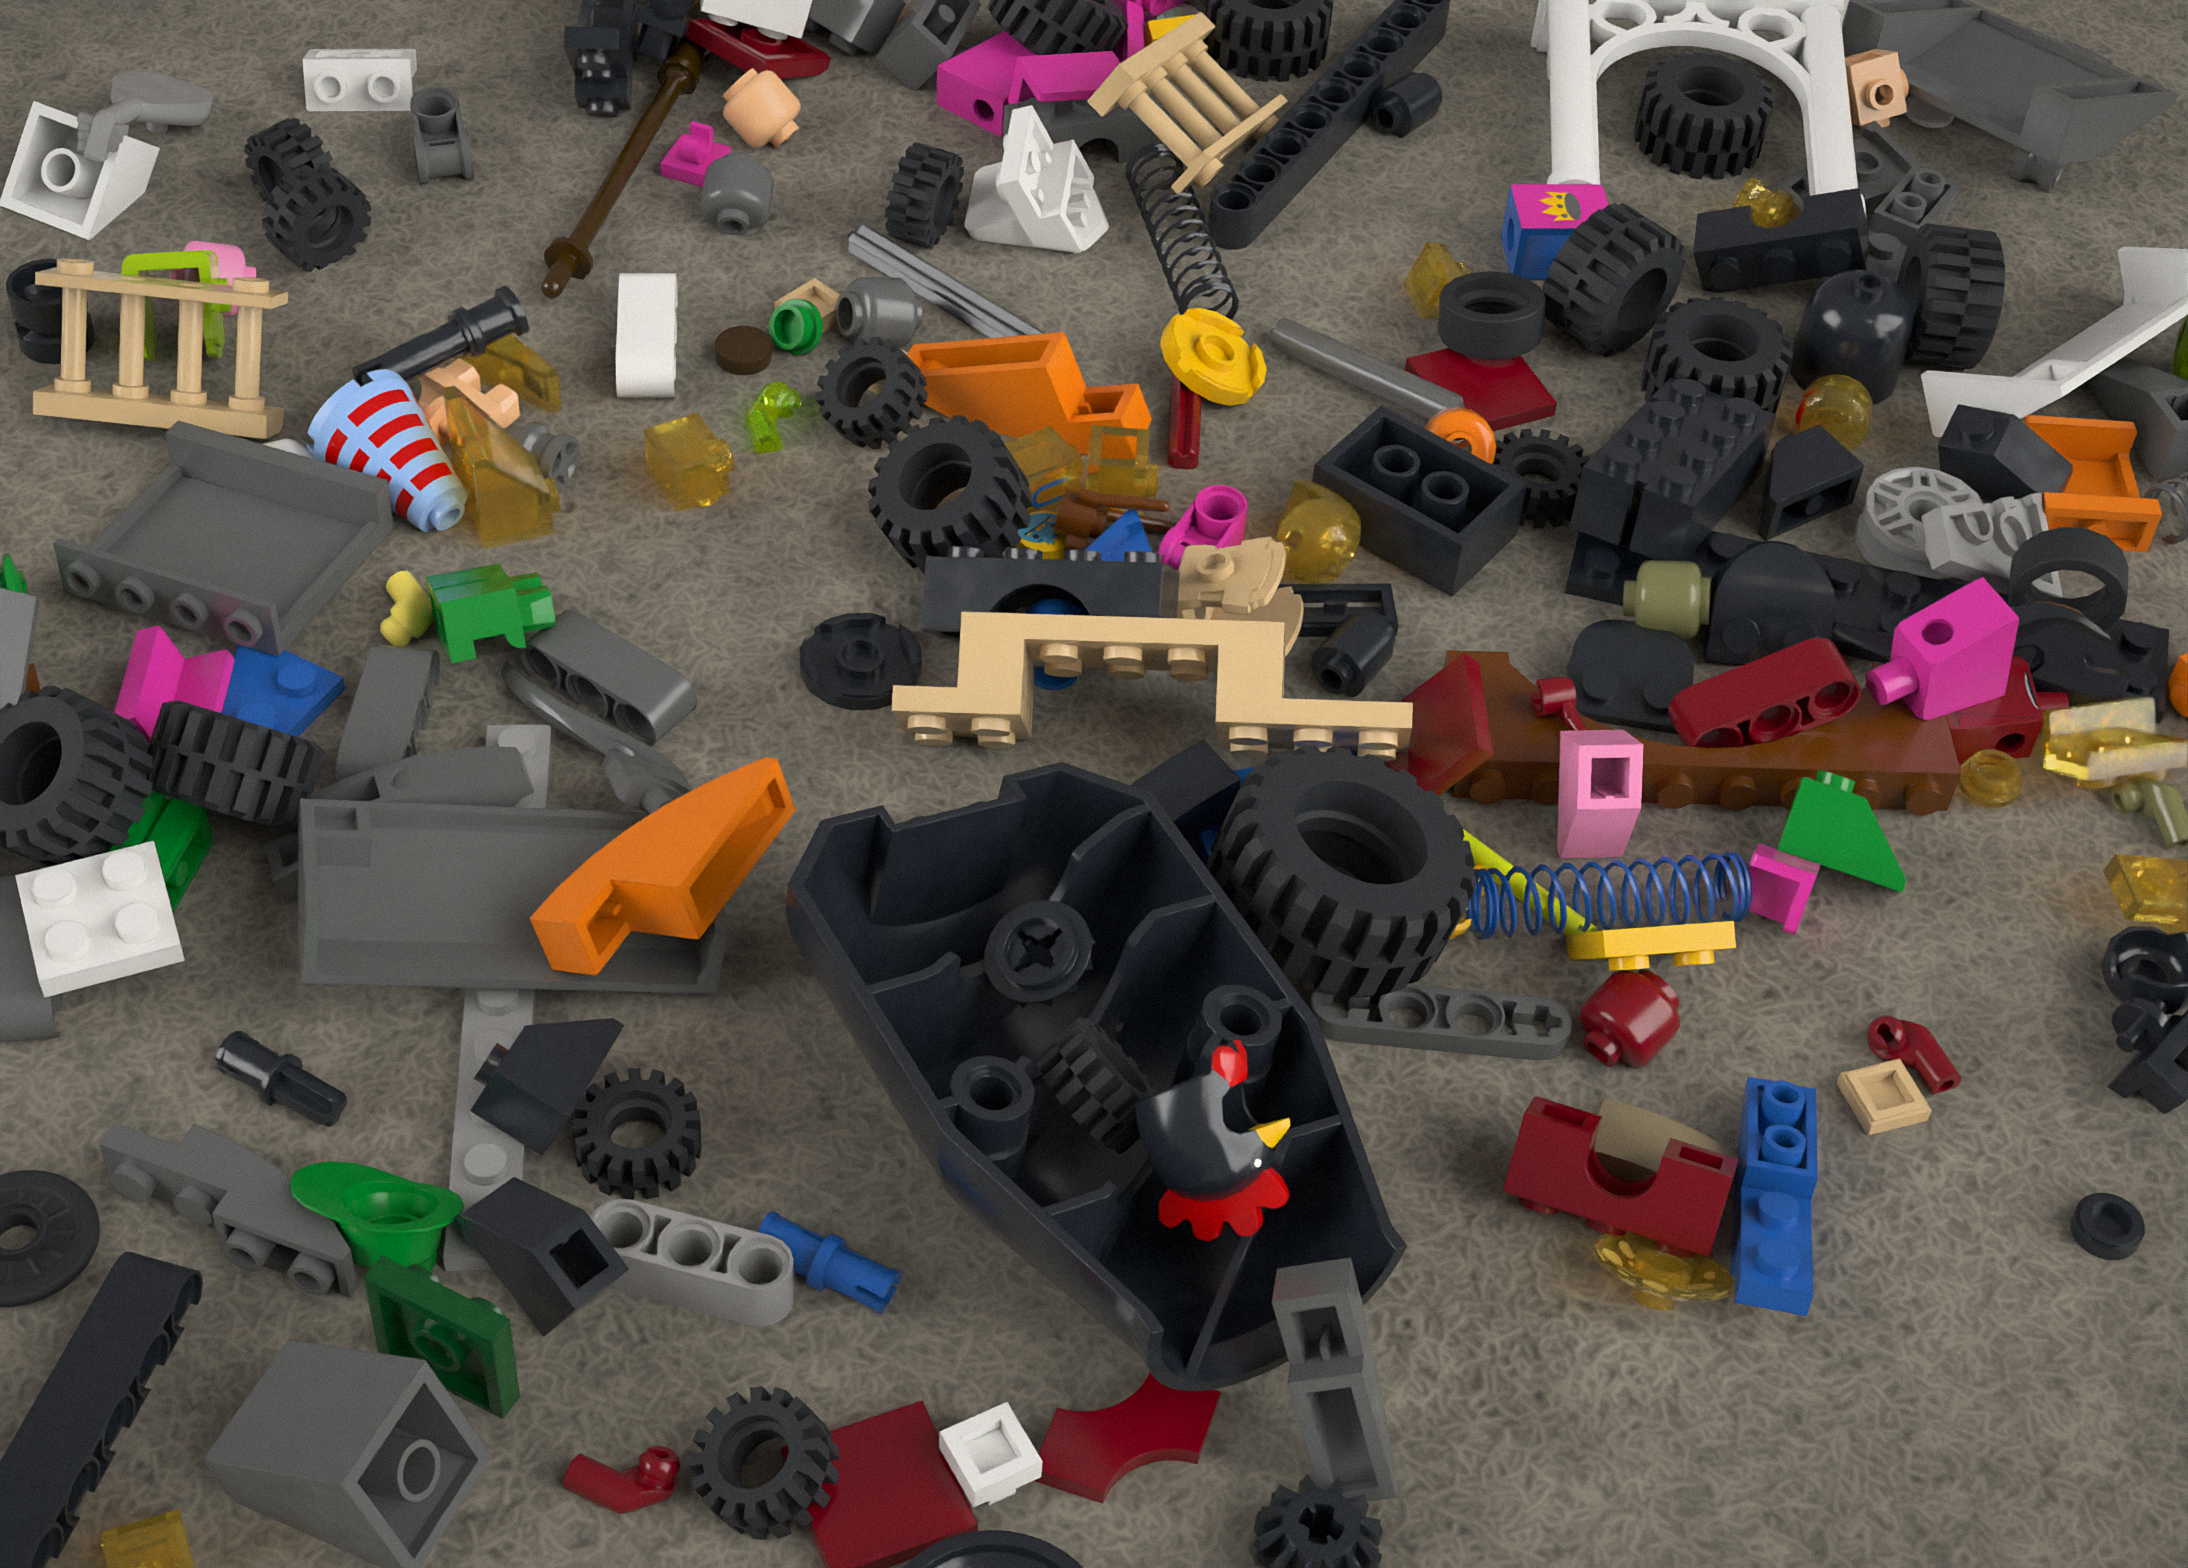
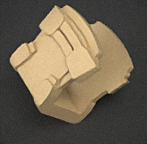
[1177,536,1304,657]

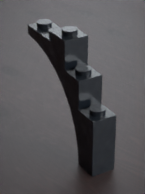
[564,0,643,117]

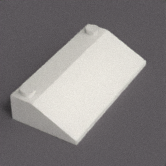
[1921,247,2188,437]

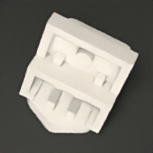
[965,105,1109,254]

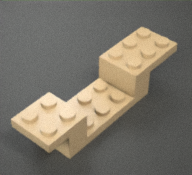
[891,612,1413,762]

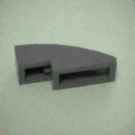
[1272,1257,1398,1501]

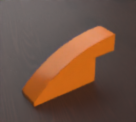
[907,332,1152,456]
[530,757,796,976]

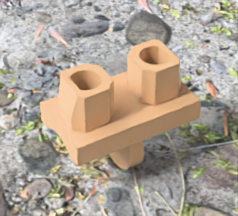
[417,358,520,453]

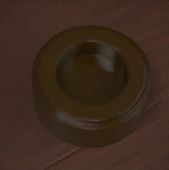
[715,326,772,375]

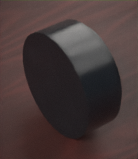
[2070,1193,2145,1260]

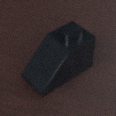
[1938,404,2073,501]
[1758,425,1864,541]
[470,1018,625,1156]

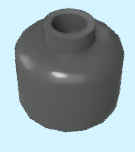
[700,152,774,235]
[835,277,923,347]

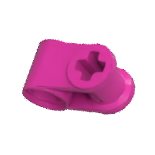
[1157,485,1248,571]

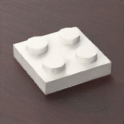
[15,841,185,998]

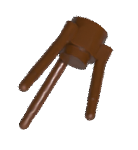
[1053,488,1177,550]

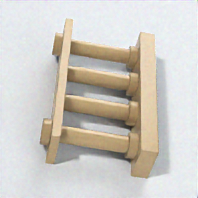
[1087,12,1288,194]
[33,259,288,439]

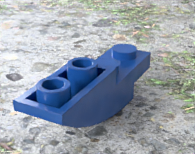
[1729,1077,1818,1316]

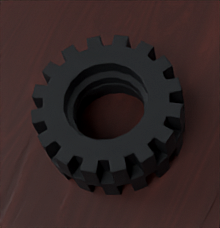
[262,163,371,272]
[816,337,928,450]

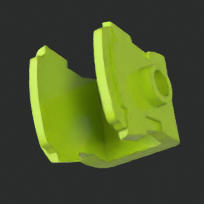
[121,250,232,362]

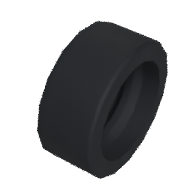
[1438,271,1546,360]
[2008,527,2129,631]

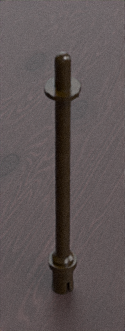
[541,35,711,299]

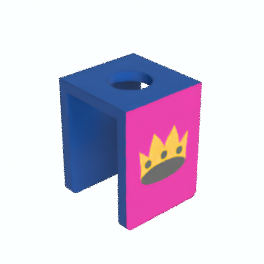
[1501,184,1608,280]

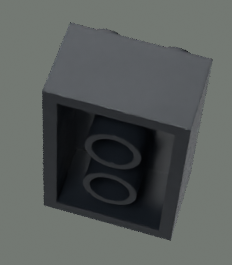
[1307,405,1527,597]

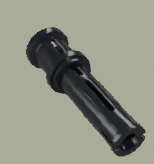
[352,285,529,387]

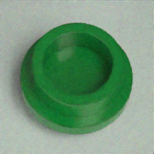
[769,299,823,355]

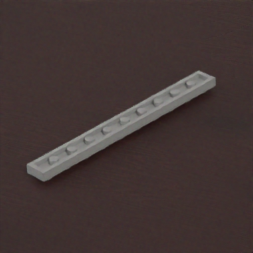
[443,725,552,1271]

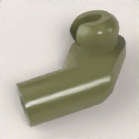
[2111,776,2188,849]

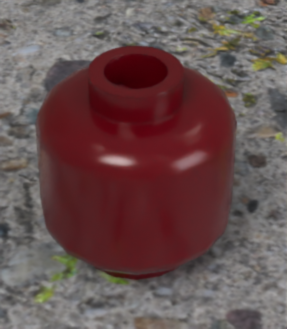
[1579,969,1680,1069]

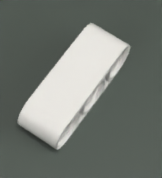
[616,273,678,398]

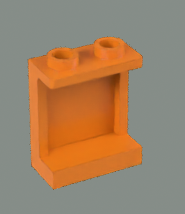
[2022,415,2162,552]

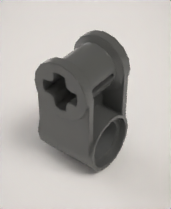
[410,87,474,185]

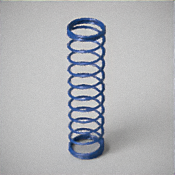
[1465,852,1752,940]

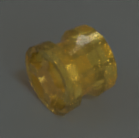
[1733,177,1793,227]

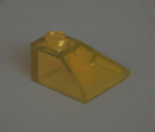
[443,386,561,549]

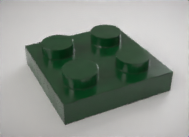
[364,1255,520,1419]

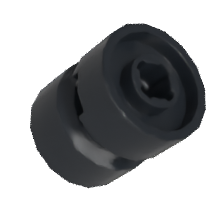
[5,258,96,364]

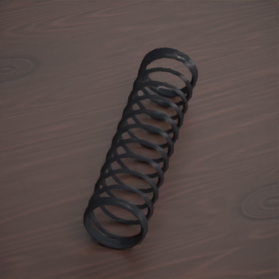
[1125,144,1239,320]

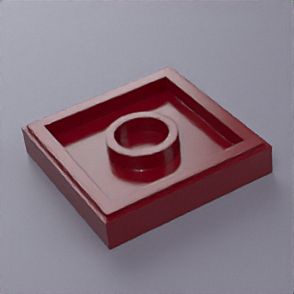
[686,18,831,79]
[1404,348,1557,441]
[1383,653,1494,796]
[781,1400,978,1568]

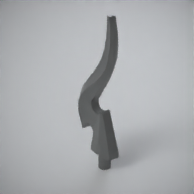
[501,660,692,814]

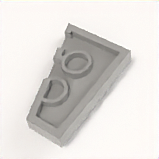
[1921,493,2063,598]

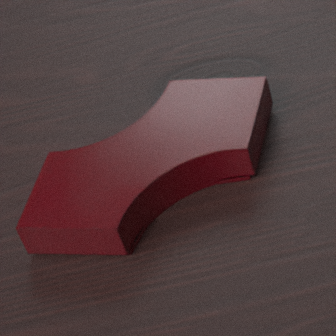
[1034,1372,1221,1504]

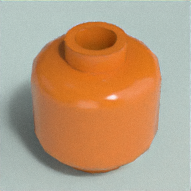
[1424,407,1497,464]

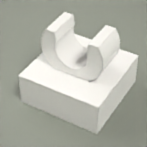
[939,1402,1043,1508]

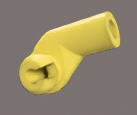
[380,571,434,647]

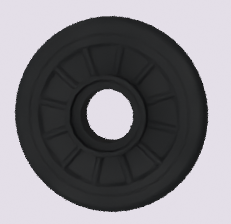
[0,1170,100,1307]

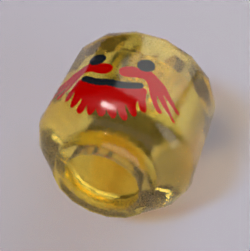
[1795,374,1873,452]

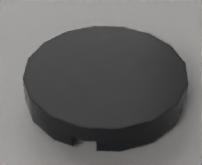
[800,613,922,710]

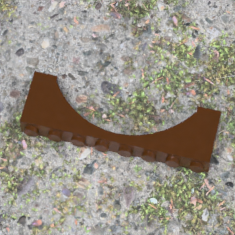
[1444,650,1961,816]

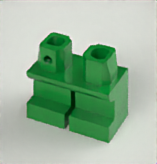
[426,564,556,664]

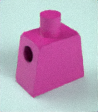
[936,31,1036,137]
[1866,577,2019,721]

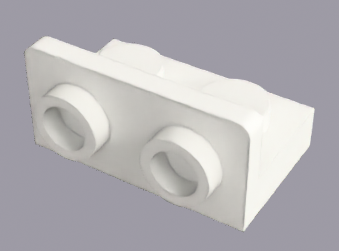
[302,49,417,111]

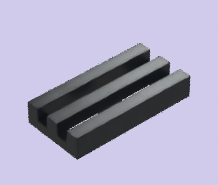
[1277,583,1399,637]

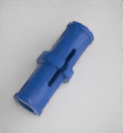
[757,1211,902,1314]

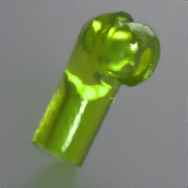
[745,381,801,454]

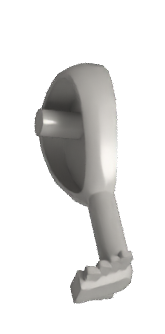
[77,71,214,162]

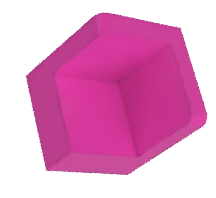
[1739,843,1821,935]

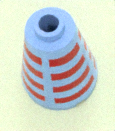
[306,369,467,532]

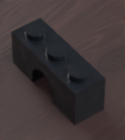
[1693,188,1869,293]

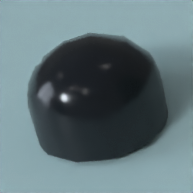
[2102,926,2188,1015]

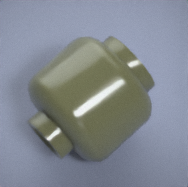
[1623,560,1711,640]

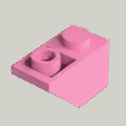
[1557,730,1643,859]

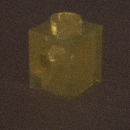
[644,412,735,512]
[1086,425,1159,515]

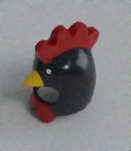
[1135,1040,1290,1242]

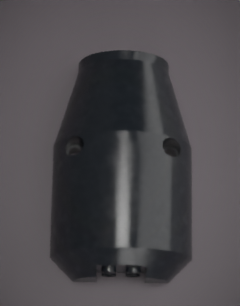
[786,762,1407,1391]

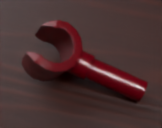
[1531,677,1588,731]

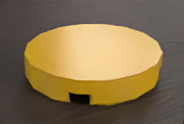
[1160,308,1267,406]

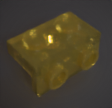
[2043,696,2188,788]

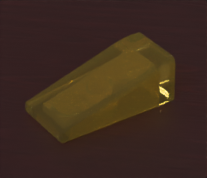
[454,334,562,414]

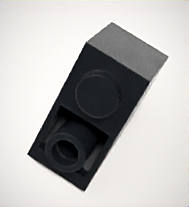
[455,1177,629,1337]

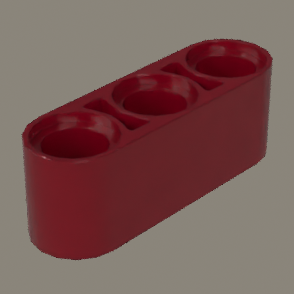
[1668,637,1861,748]

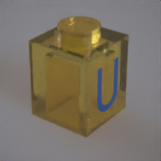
[1004,426,1084,513]

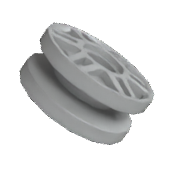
[1855,466,1983,582]

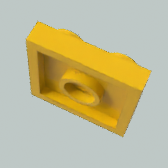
[1566,921,1736,971]

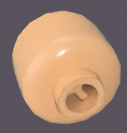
[722,68,801,149]

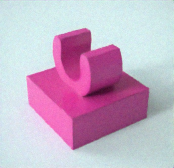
[660,121,731,187]

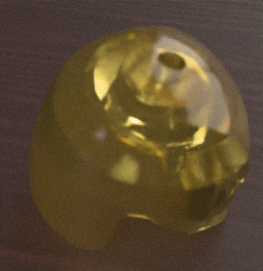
[1275,479,1361,584]

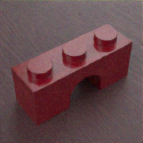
[1503,1096,1739,1258]

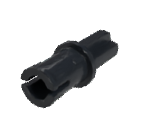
[215,1031,347,1127]

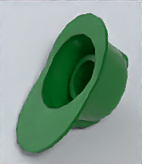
[289,1161,464,1272]

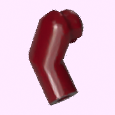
[1867,1015,1962,1095]
[563,1446,681,1514]

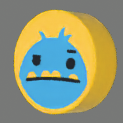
[1016,511,1067,560]

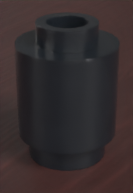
[1370,72,1442,138]
[1311,611,1395,697]

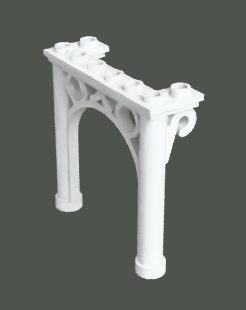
[1531,0,1867,220]

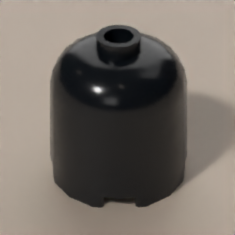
[1790,269,1913,408]

